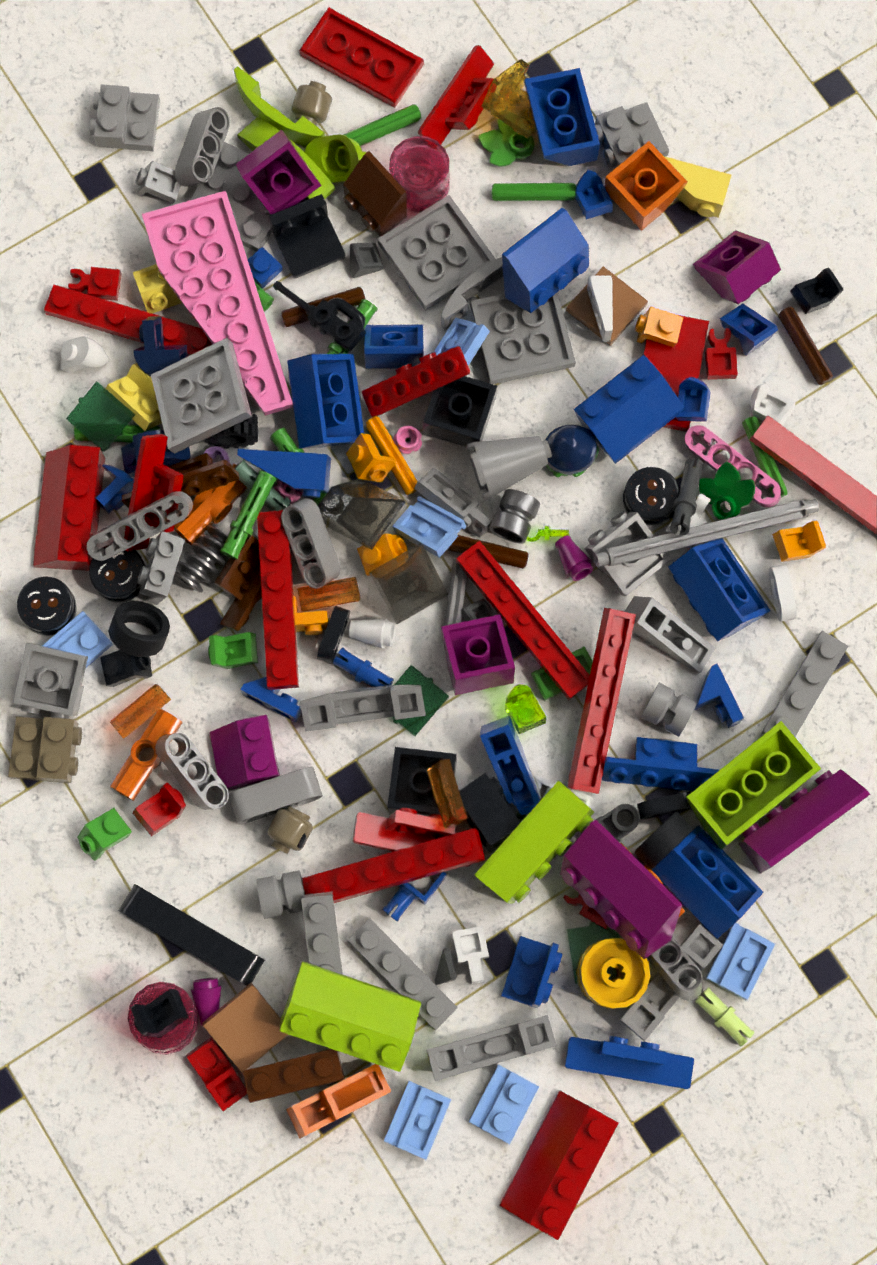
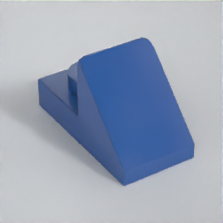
[720,303,778,356]
[694,663,744,728]
[240,677,302,722]

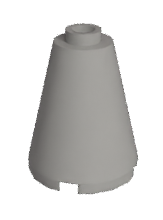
[466,436,552,500]

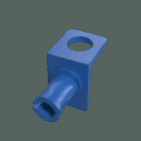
[382,872,447,922]

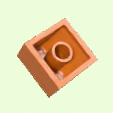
[604,141,688,231]

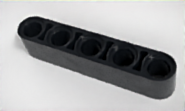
[118,884,265,986]

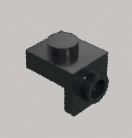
[790,267,843,314]
[100,650,152,687]
[131,989,189,1038]

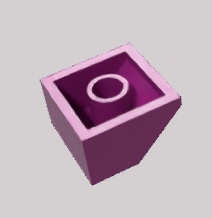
[236,130,322,215]
[693,230,781,305]
[441,614,515,695]
[209,715,280,790]

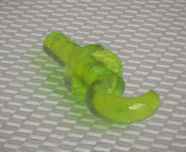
[526,526,569,542]

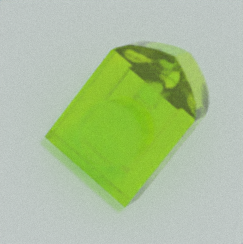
[505,684,547,734]

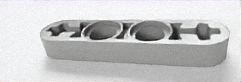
[87,491,193,561]

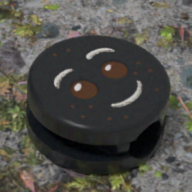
[623,467,679,525]
[89,545,146,602]
[17,576,77,636]

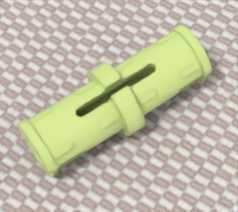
[695,987,755,1047]

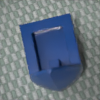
[575,170,613,219]
[676,377,711,422]
[96,464,134,514]

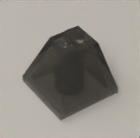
[318,479,406,550]
[369,543,448,624]

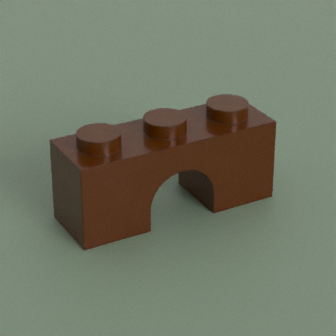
[243,1049,345,1103]

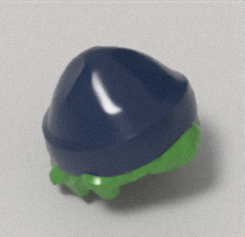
[545,425,600,478]

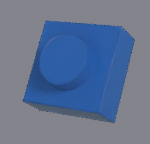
[248,247,283,289]

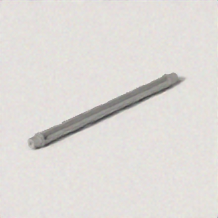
[594,499,819,567]

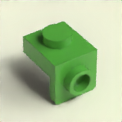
[208,632,258,669]
[77,808,132,861]

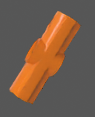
[174,464,247,545]
[110,708,182,801]

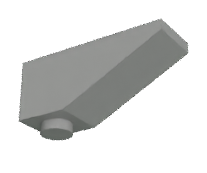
[624,596,715,673]

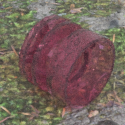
[389,136,450,212]
[127,982,199,1055]

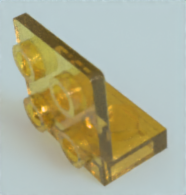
[481,59,537,138]

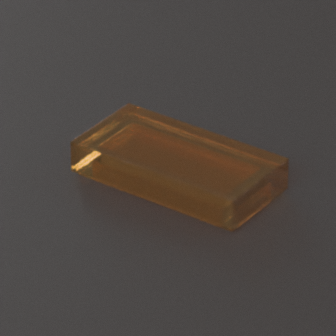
[297,577,361,612]
[110,684,171,739]
[427,759,468,829]

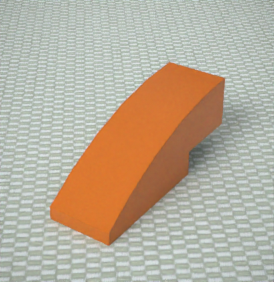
[286,1064,392,1139]

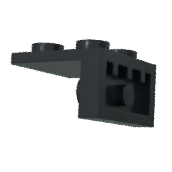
[269,194,346,279]

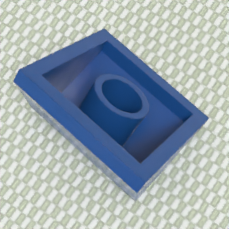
[364,324,424,369]

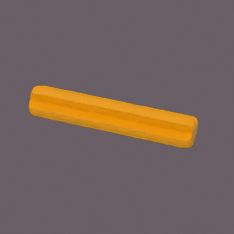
[366,416,418,495]

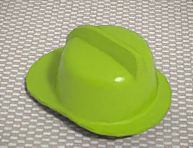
[304,134,366,183]

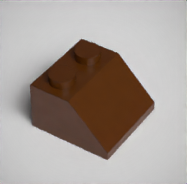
[343,151,407,237]

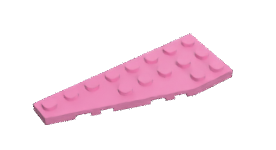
[142,191,293,416]

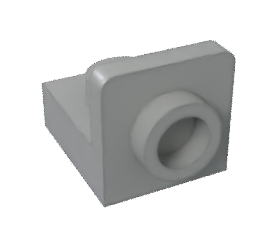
[135,161,181,203]

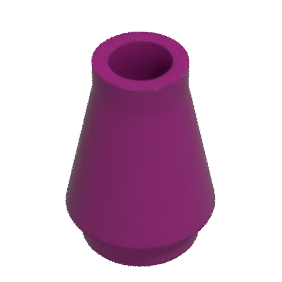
[555,536,593,581]
[190,977,222,1026]

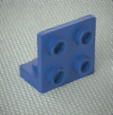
[501,936,563,1008]

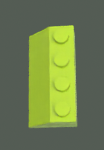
[686,721,821,849]
[474,780,595,904]
[279,961,421,1072]

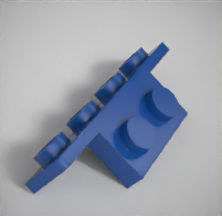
[602,737,719,791]
[565,1036,694,1089]

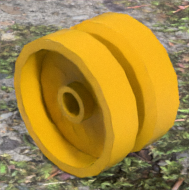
[576,938,650,1009]

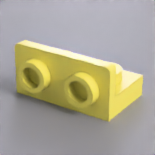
[133,264,182,313]
[104,363,162,431]

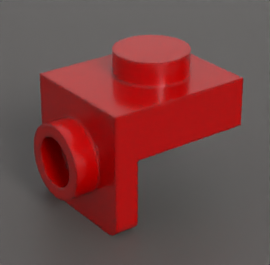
[132,782,186,837]

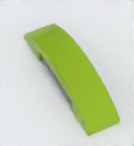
[234,66,325,147]
[237,117,336,200]

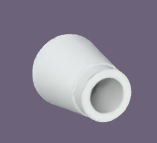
[349,619,395,649]

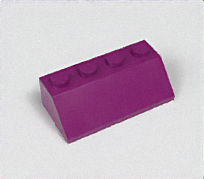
[738,769,871,874]
[560,820,682,959]

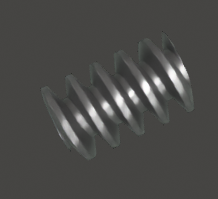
[175,525,228,593]

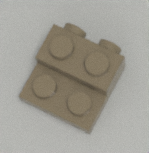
[8,717,82,783]

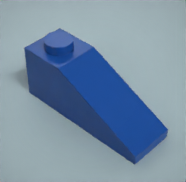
[237,449,331,498]
[480,715,541,816]

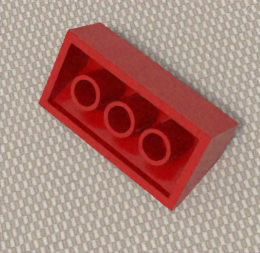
[33,445,106,571]
[499,1091,619,1240]

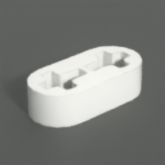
[769,564,797,622]

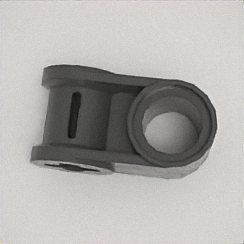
[581,804,640,842]

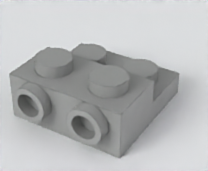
[90,84,160,151]
[595,102,669,169]
[584,511,671,597]
[137,531,185,605]
[13,643,88,719]

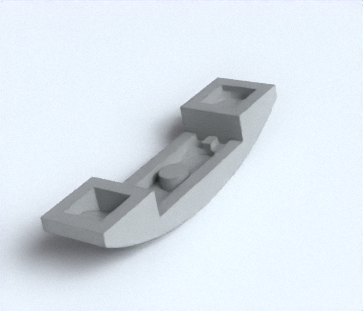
[441,257,503,330]
[300,685,426,732]
[620,924,723,1041]
[426,1015,557,1081]

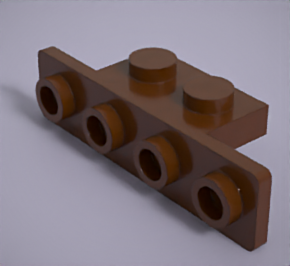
[122,453,239,508]
[214,535,292,631]

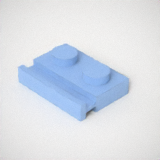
[434,318,490,365]
[392,496,466,558]
[42,611,113,669]
[705,923,775,1000]
[469,1064,539,1144]
[384,1081,451,1160]

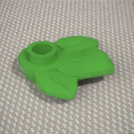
[479,113,535,167]

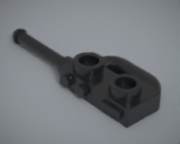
[273,281,366,352]

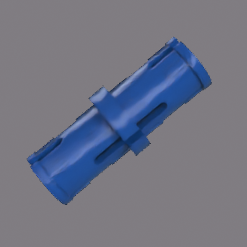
[333,648,394,687]

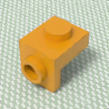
[635,307,683,347]
[346,433,395,482]
[772,520,826,562]
[357,533,409,576]
[294,596,329,635]

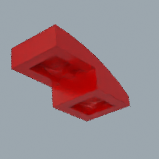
[186,1037,247,1111]

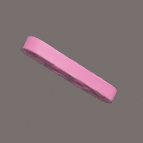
[685,425,781,508]

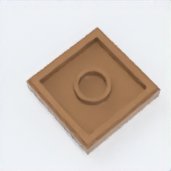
[566,266,648,346]
[202,982,289,1073]

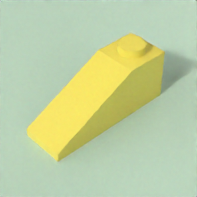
[664,156,731,218]

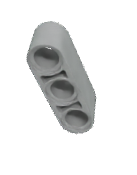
[175,107,230,187]
[281,498,341,589]
[155,733,229,810]
[229,767,323,825]
[647,937,703,1000]

